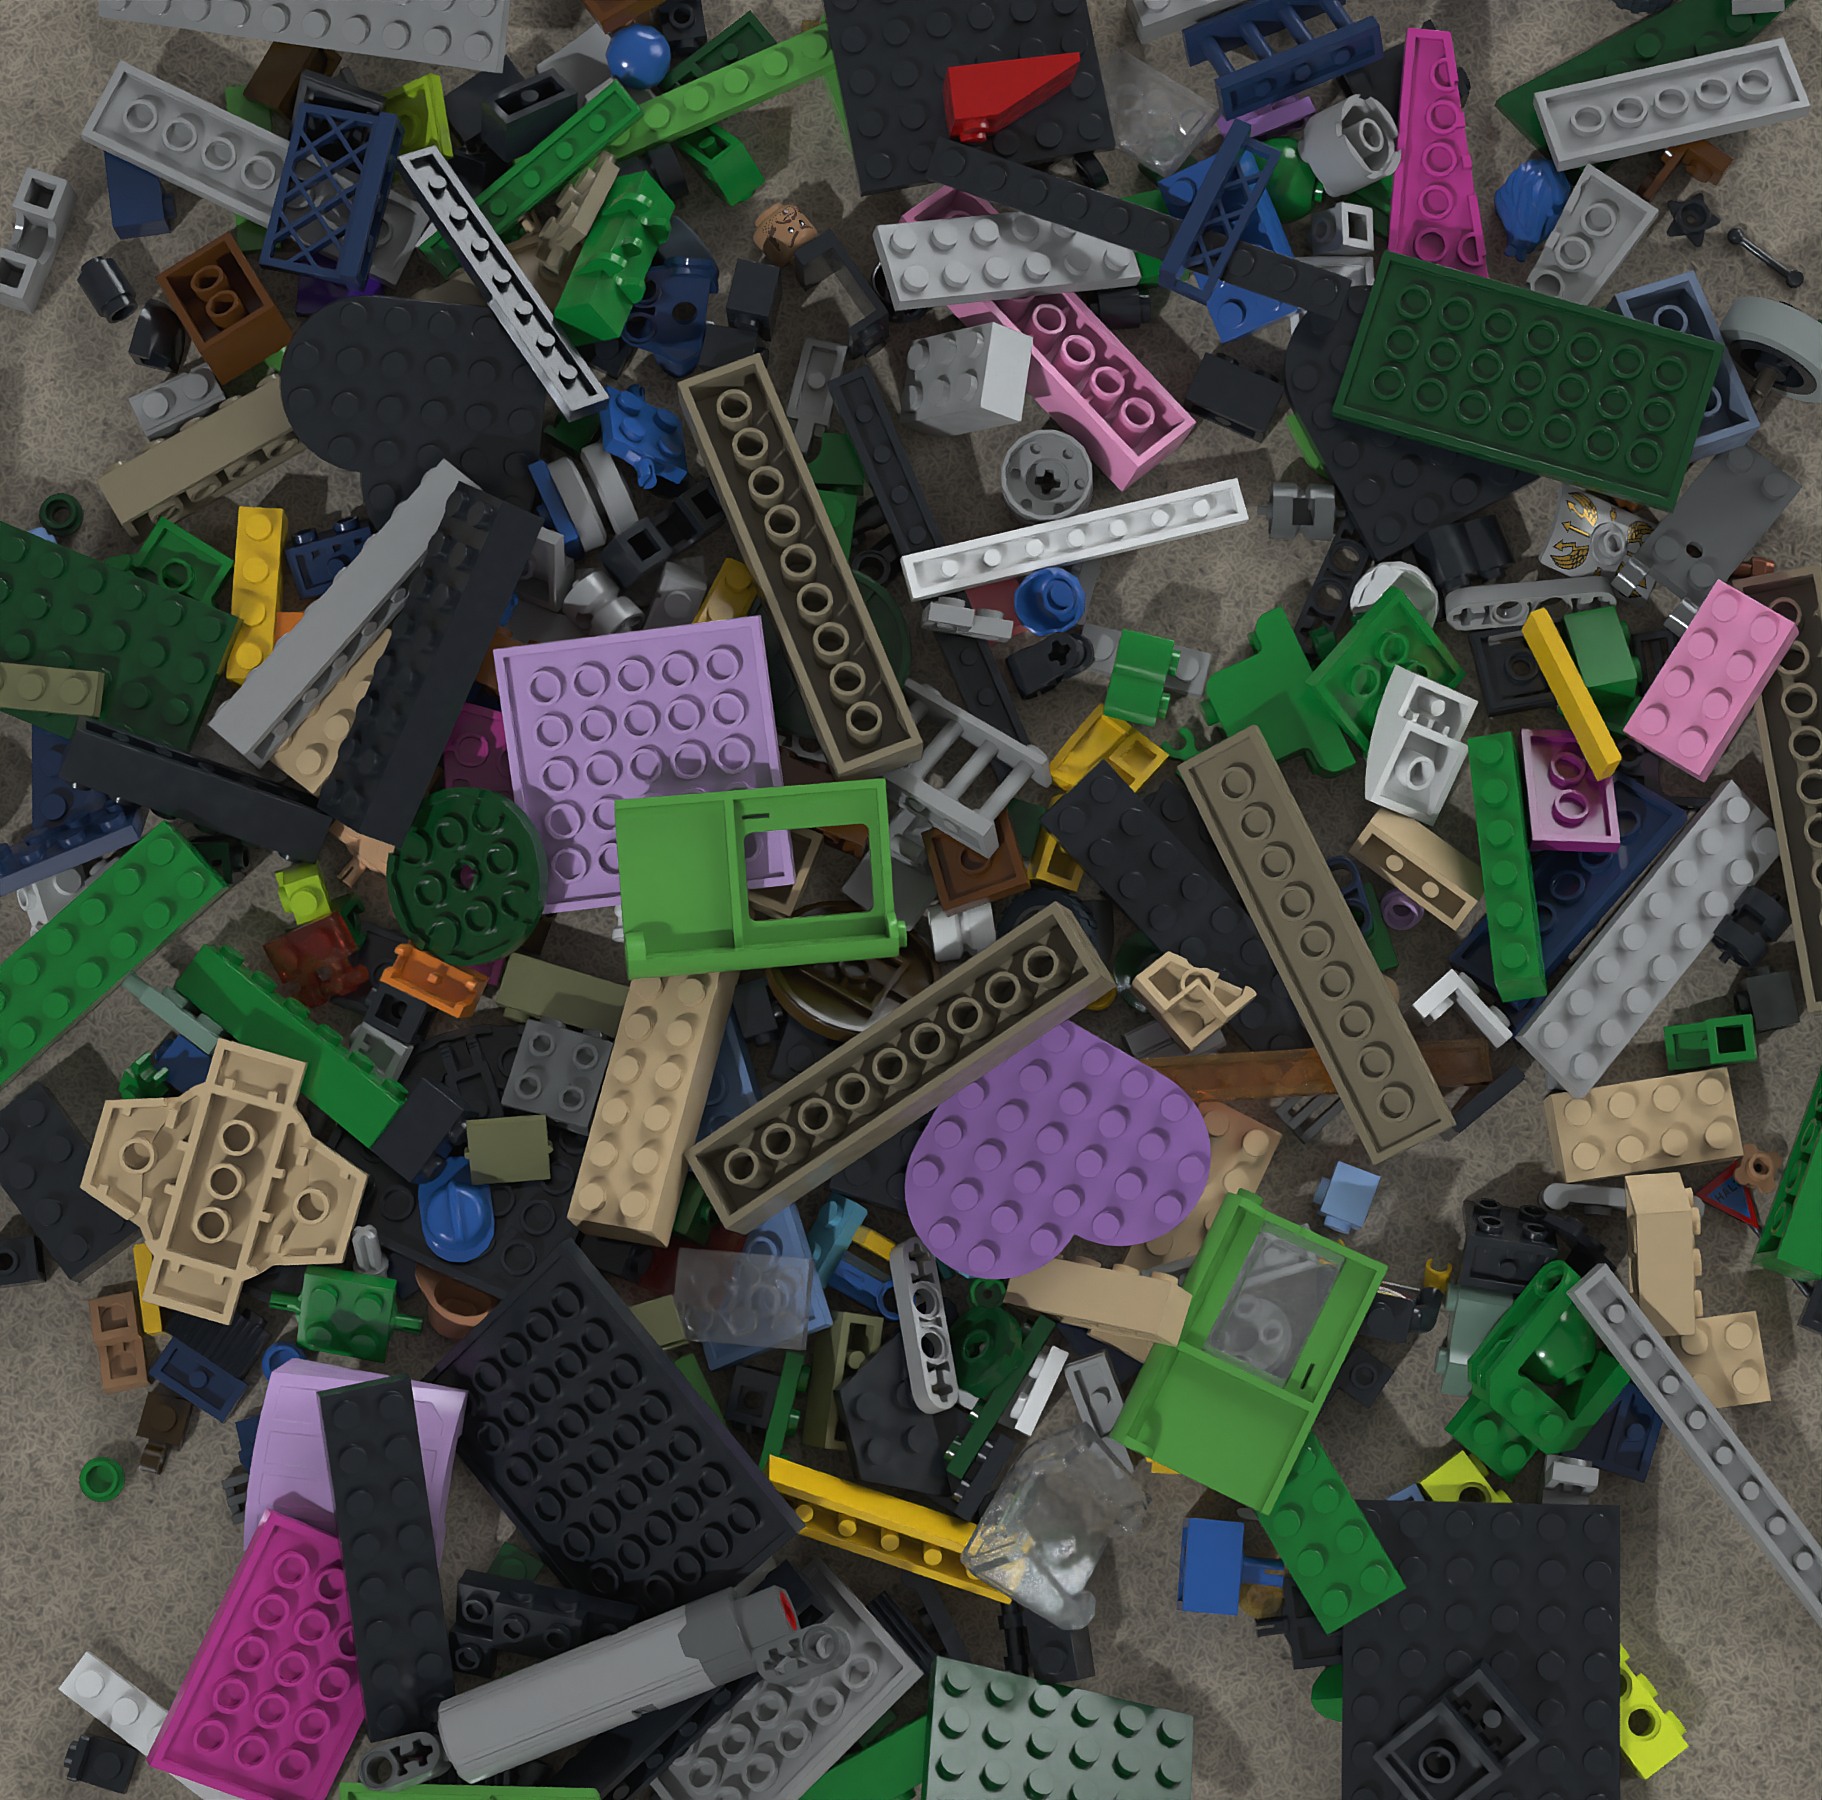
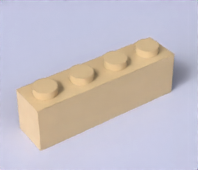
[1003,1254,1192,1347]

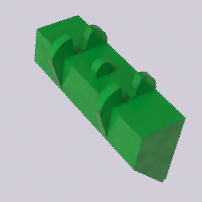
[554,171,676,346]

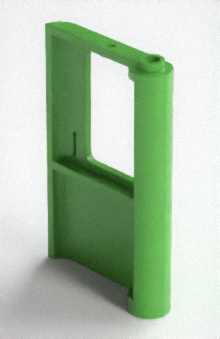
[614,778,907,980]

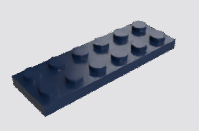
[1448,769,1688,1012]

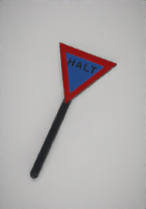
[1694,1157,1811,1298]

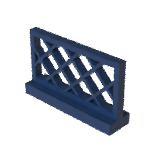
[259,102,405,292]

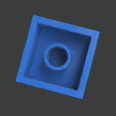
[1176,1518,1284,1616]

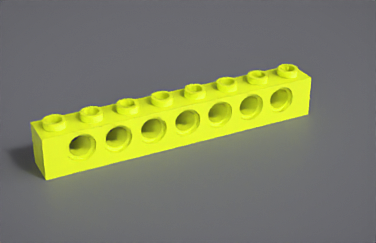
[1415,1450,1689,1780]

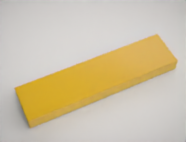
[1521,607,1622,781]

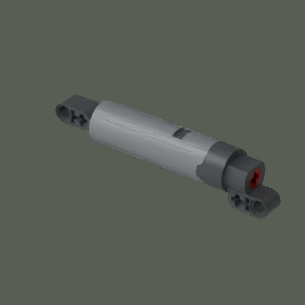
[358,1585,851,1793]

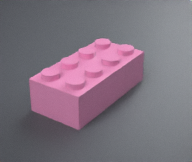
[1623,579,1799,783]

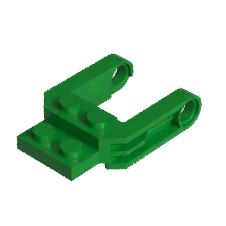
[103,516,235,610]
[1444,1260,1631,1484]

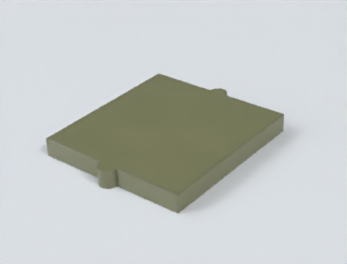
[464,1114,553,1185]

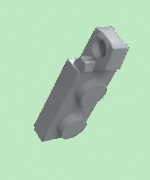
[786,336,848,461]
[1063,1348,1138,1477]

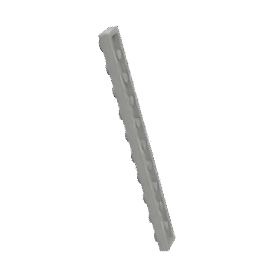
[1566,1263,1822,1629]

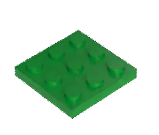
[1304,585,1467,759]

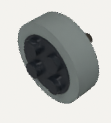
[1719,296,1822,413]

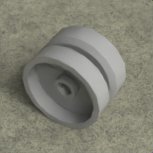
[547,440,639,553]

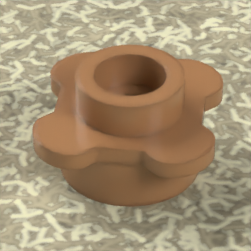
[1733,1143,1782,1194]

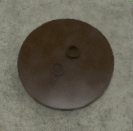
[765,901,942,1043]

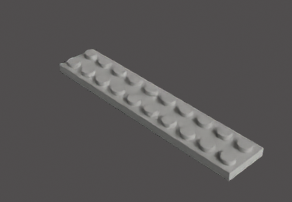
[98,0,511,73]

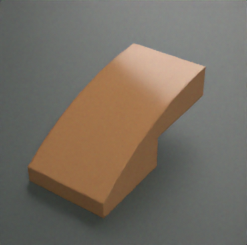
[88,1291,151,1395]

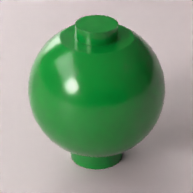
[1252,137,1326,224]
[1513,1299,1597,1389]

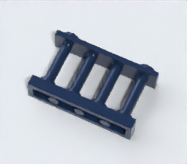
[1181,0,1384,122]

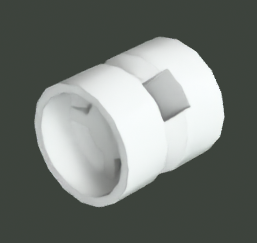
[927,903,996,962]

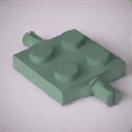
[122,972,231,1056]

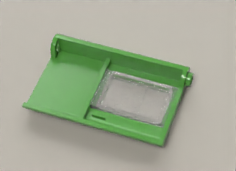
[1108,1188,1389,1516]

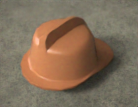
[415,1264,500,1343]

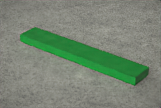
[418,79,645,281]

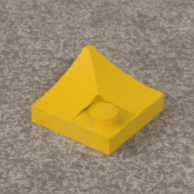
[1049,703,1169,795]

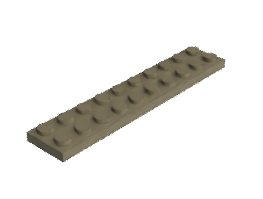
[1177,724,1457,1165]

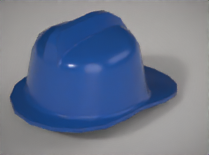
[418,1156,495,1262]

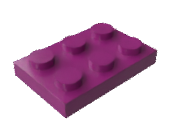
[1517,728,1620,853]

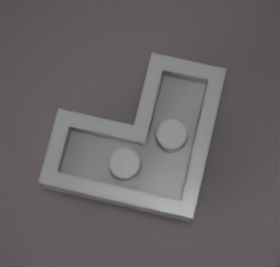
[919,597,1014,643]

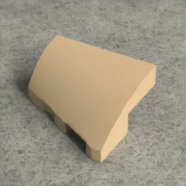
[1129,951,1257,1056]

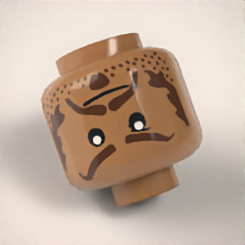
[753,202,817,267]

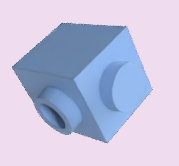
[1313,1161,1381,1234]

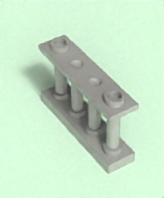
[871,678,1052,859]

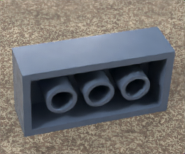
[1604,270,1761,463]

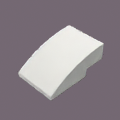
[1365,665,1479,826]

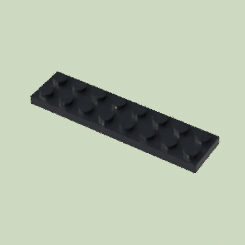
[1037,759,1315,1079]
[316,1373,456,1743]

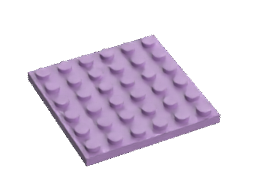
[493,615,797,914]

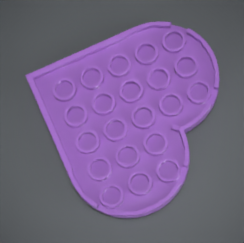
[905,1019,1211,1279]

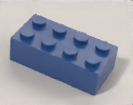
[1157,150,1305,344]

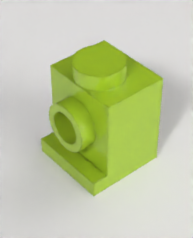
[275,859,331,925]

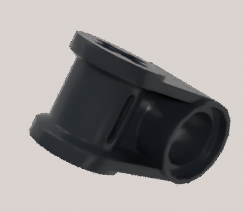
[1005,633,1094,701]

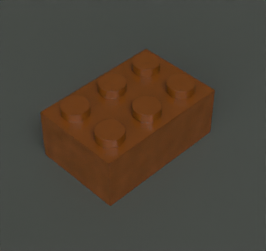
[155,231,293,386]

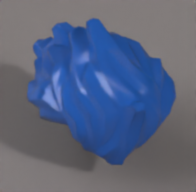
[1494,158,1570,262]

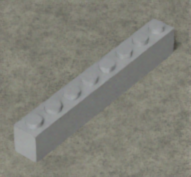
[208,459,483,769]

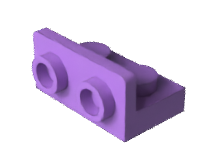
[1216,94,1316,142]

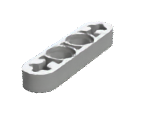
[1443,576,1617,630]
[890,1237,958,1414]

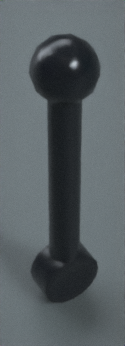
[1727,228,1804,288]

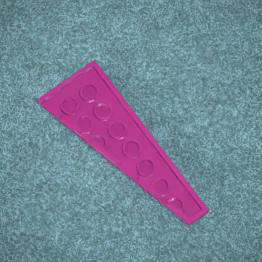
[1386,28,1489,278]

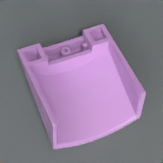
[243,1358,468,1568]

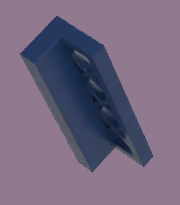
[1158,118,1282,306]

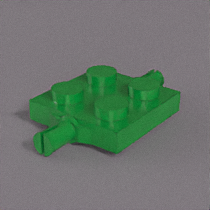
[269,1264,424,1363]

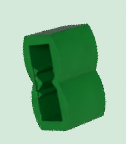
[1102,628,1181,727]

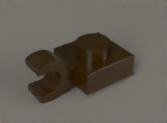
[136,1391,194,1475]

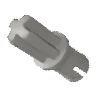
[352,1224,389,1278]

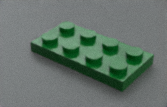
[1252,1428,1407,1635]

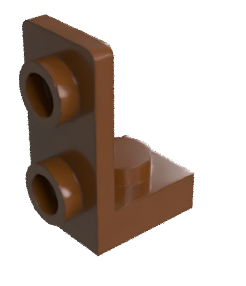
[1636,139,1734,204]

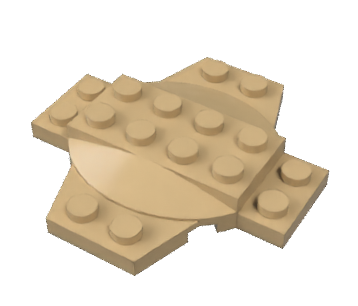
[80,1038,369,1325]

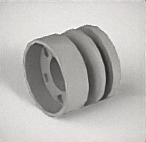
[1001,430,1093,527]

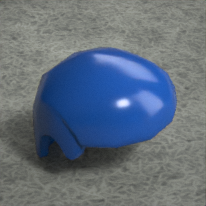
[605,23,671,91]
[1013,567,1086,636]

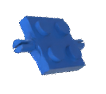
[599,384,688,489]

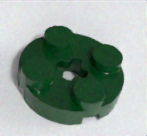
[948,1305,1026,1398]

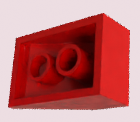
[942,52,1080,145]

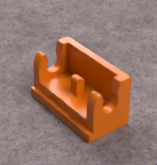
[380,939,490,1018]

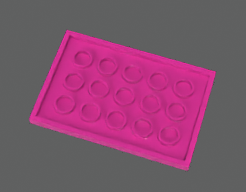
[146,1508,364,1800]

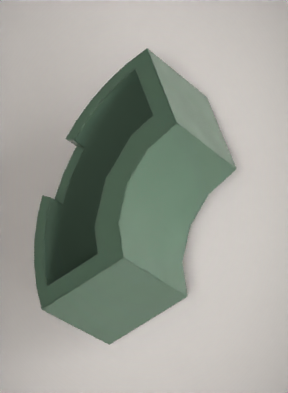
[1434,1277,1513,1397]

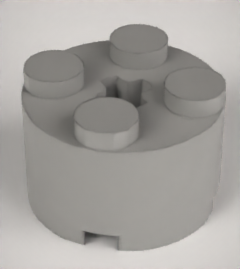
[1298,94,1401,197]

